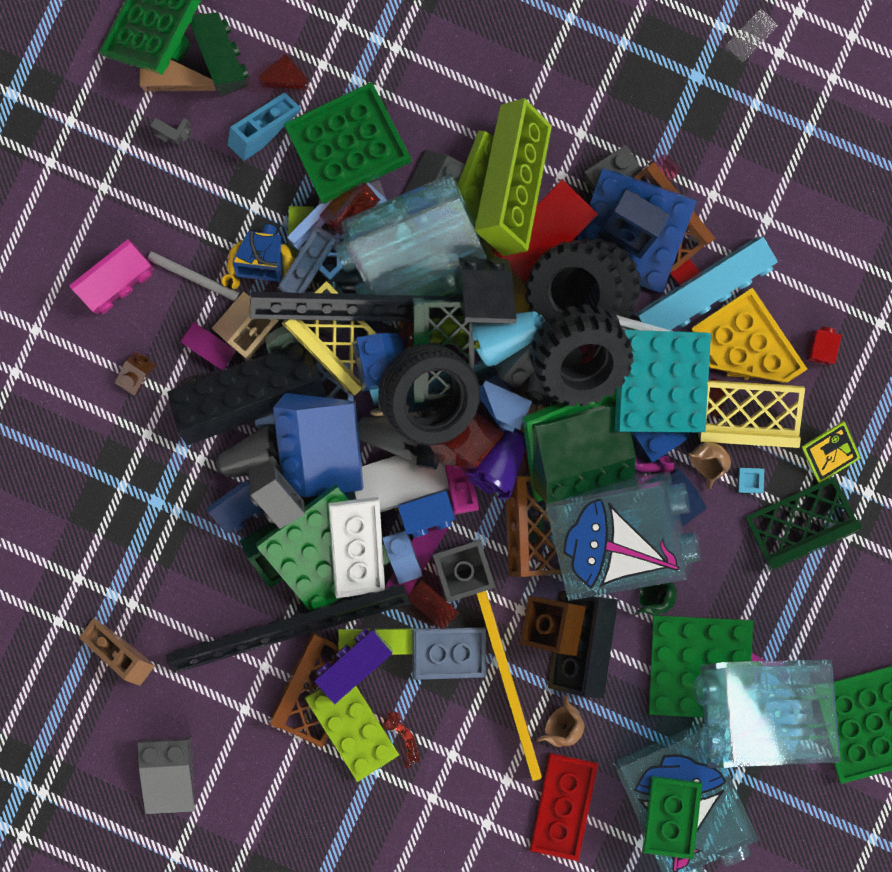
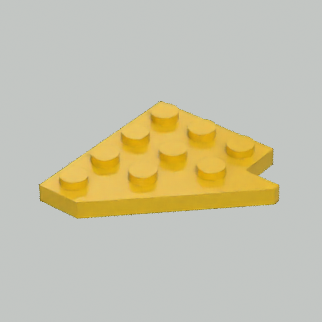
[690,288,807,383]

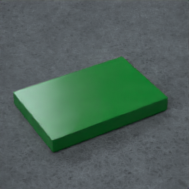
[642,775,703,860]

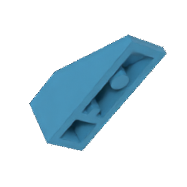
[227,92,301,161]

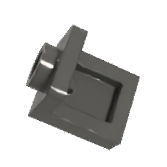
[150,117,192,145]

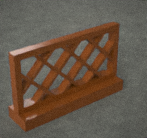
[633,161,716,275]
[506,476,568,577]
[268,632,339,748]

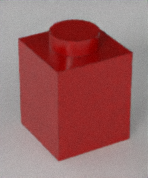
[806,327,842,366]

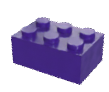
[315,628,393,704]

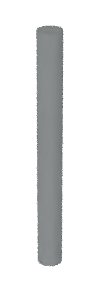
[147,251,240,301]

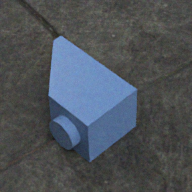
[483,381,532,432]
[382,530,423,584]

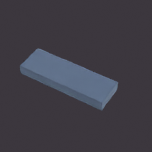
[278,225,338,293]

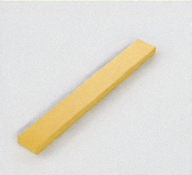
[477,591,542,781]

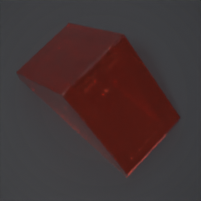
[259,54,310,90]

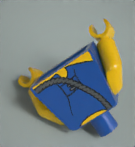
[222,224,294,289]

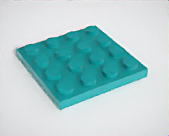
[614,330,711,432]

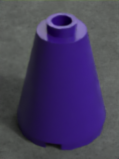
[465,428,526,500]

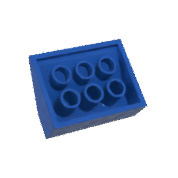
[273,393,364,497]

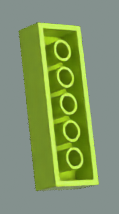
[474,98,552,256]

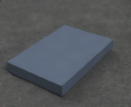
[412,627,486,680]

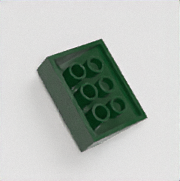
[532,402,636,504]

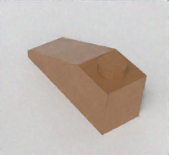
[140,60,217,91]
[79,618,155,686]

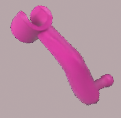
[635,456,674,475]

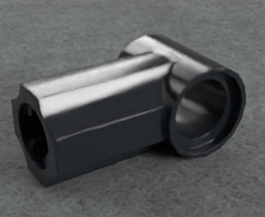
[319,264,368,292]

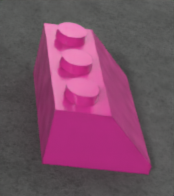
[69,239,155,314]

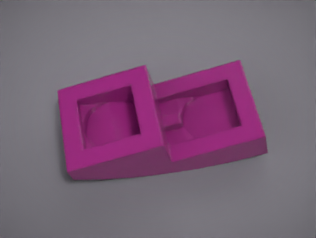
[180,321,237,370]

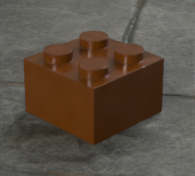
[520,595,586,656]

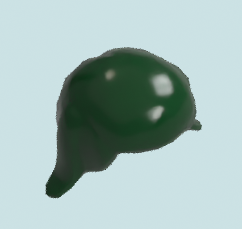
[635,571,677,616]

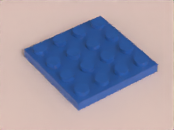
[577,167,697,293]

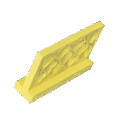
[282,281,377,396]
[698,380,805,448]

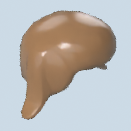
[688,442,731,490]
[537,695,585,747]

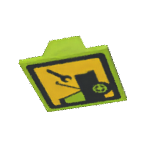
[802,421,860,483]

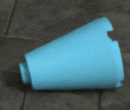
[472,311,545,366]

